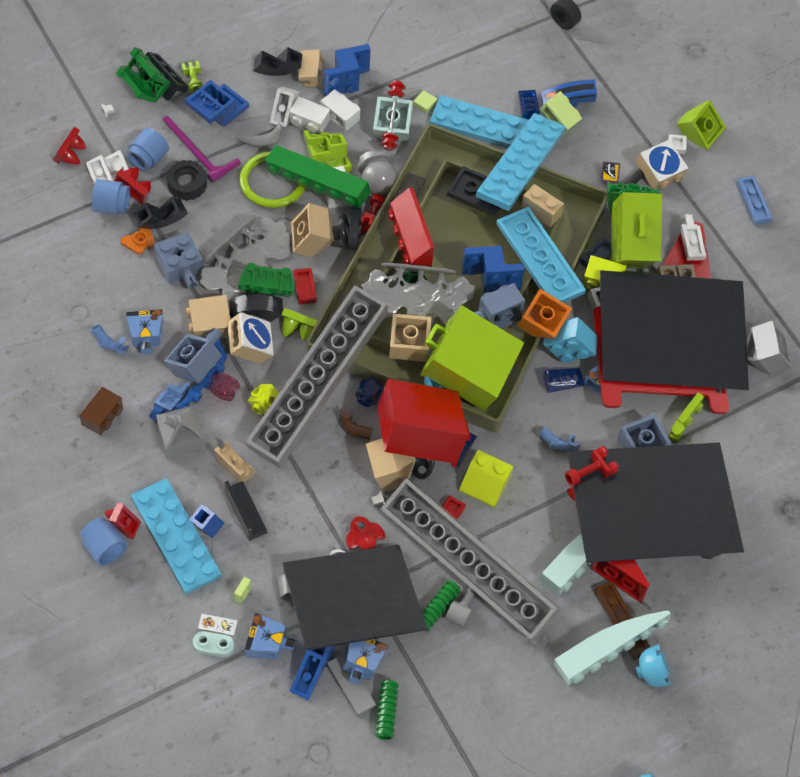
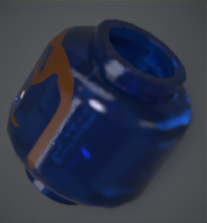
[355,377,383,407]

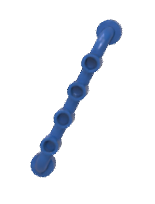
[149,339,227,422]

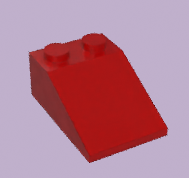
[591,560,650,603]

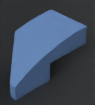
[154,382,190,413]

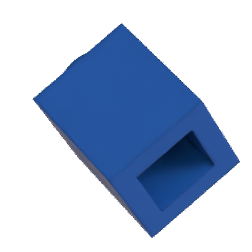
[189,504,225,538]

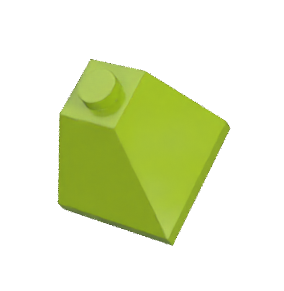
[677,100,726,150]

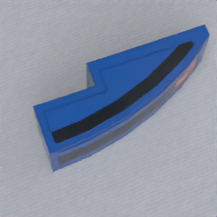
[541,79,597,107]

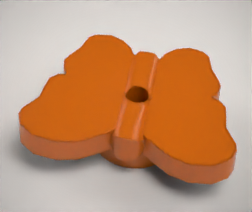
[120,228,155,255]

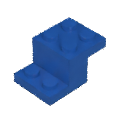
[324,44,371,97]
[185,80,249,127]
[461,246,524,293]

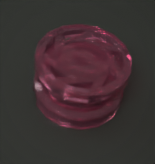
[209,372,240,401]

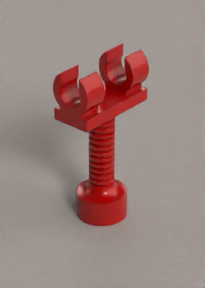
[359,194,385,239]
[565,446,620,487]

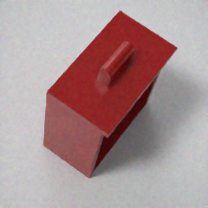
[377,379,471,467]

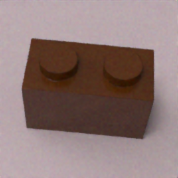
[79,387,123,436]

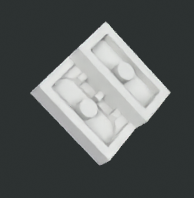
[86,150,129,184]

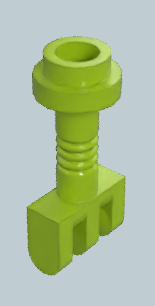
[181,61,203,93]

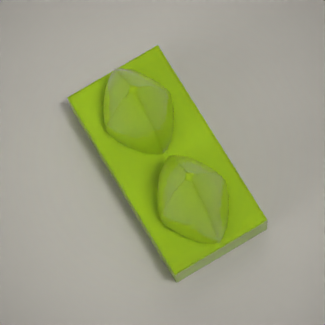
[282,308,318,340]

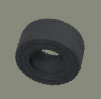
[550,0,582,30]

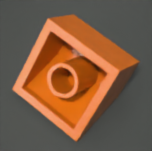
[517,289,572,339]

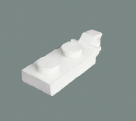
[680,214,706,260]

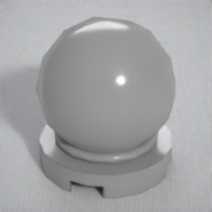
[357,149,397,196]

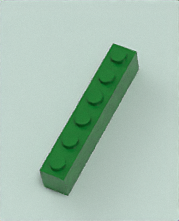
[265,145,371,208]

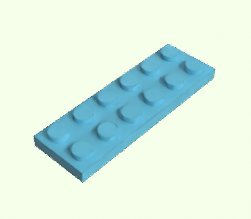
[430,95,529,148]
[496,207,586,303]
[131,478,222,595]

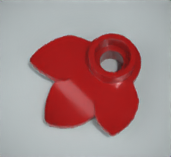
[346,516,385,550]

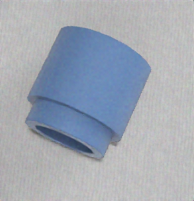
[126,128,169,171]
[92,179,130,215]
[80,517,128,566]

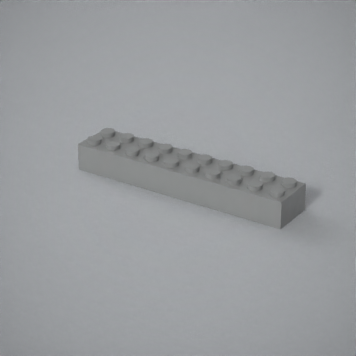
[246,285,388,468]
[381,478,562,641]

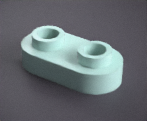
[193,631,234,657]

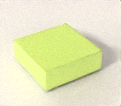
[413,90,437,113]
[234,577,251,604]

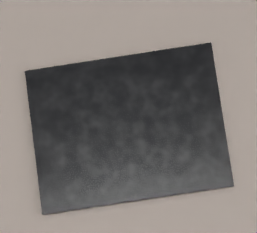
[600,270,749,390]
[567,442,744,563]

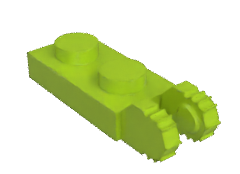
[668,393,704,442]

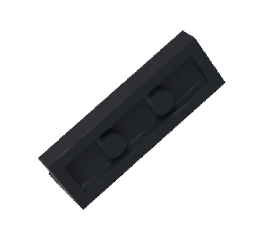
[137,52,189,101]
[224,481,267,541]

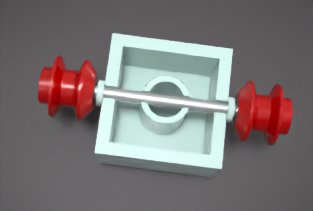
[373,81,413,151]

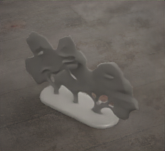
[200,215,291,303]
[362,263,475,327]

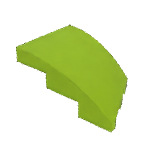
[304,130,352,173]

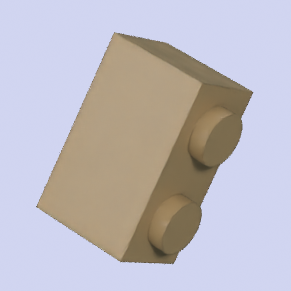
[521,184,564,228]

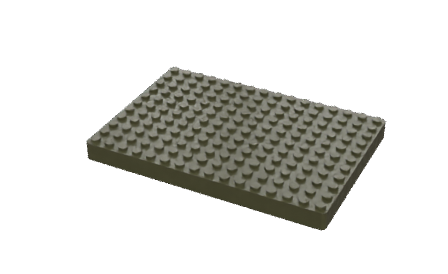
[307,124,607,432]

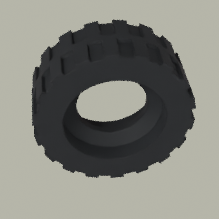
[167,160,207,201]

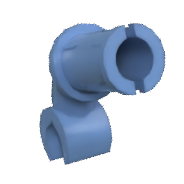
[90,324,130,354]
[538,427,581,451]

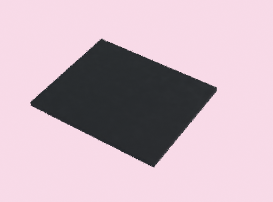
[282,545,427,650]

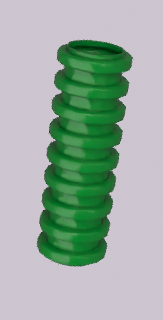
[422,580,461,632]
[375,680,399,740]

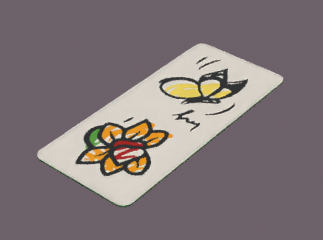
[198,614,237,635]

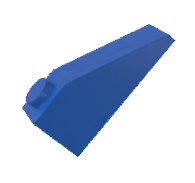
[290,646,335,700]

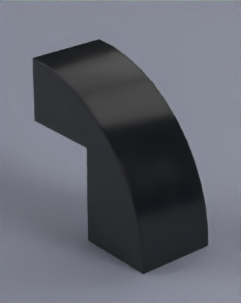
[253,47,302,76]
[133,196,188,229]
[229,294,283,322]

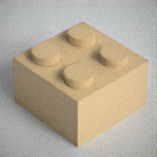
[389,314,431,362]

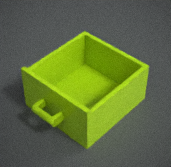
[611,192,662,270]
[420,305,524,410]

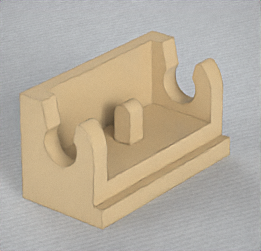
[299,49,323,88]
[214,441,256,483]

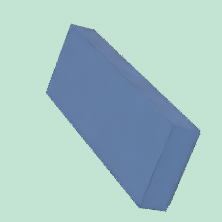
[736,176,772,225]

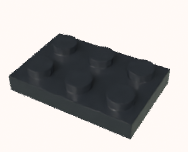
[447,166,501,218]

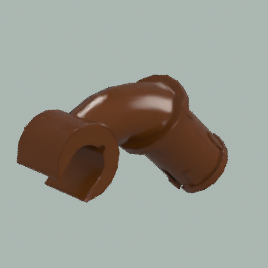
[339,407,373,440]

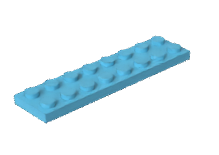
[476,113,565,211]

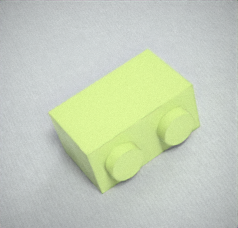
[540,91,582,134]

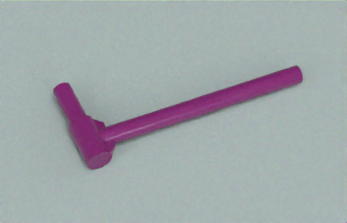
[163,116,241,183]

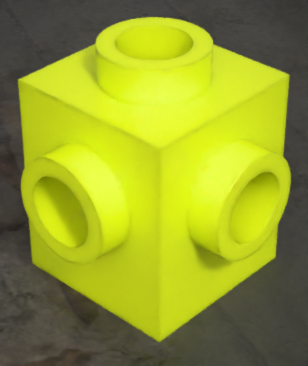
[247,384,279,414]

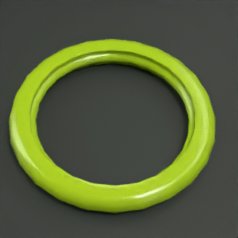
[239,152,306,208]

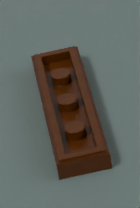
[594,581,650,660]

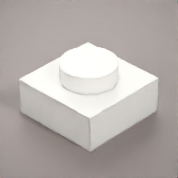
[668,134,686,154]

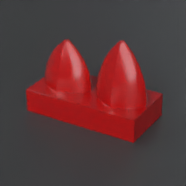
[53,127,86,164]
[114,167,151,205]
[104,503,141,539]

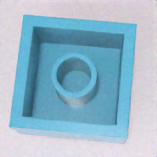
[543,317,598,363]

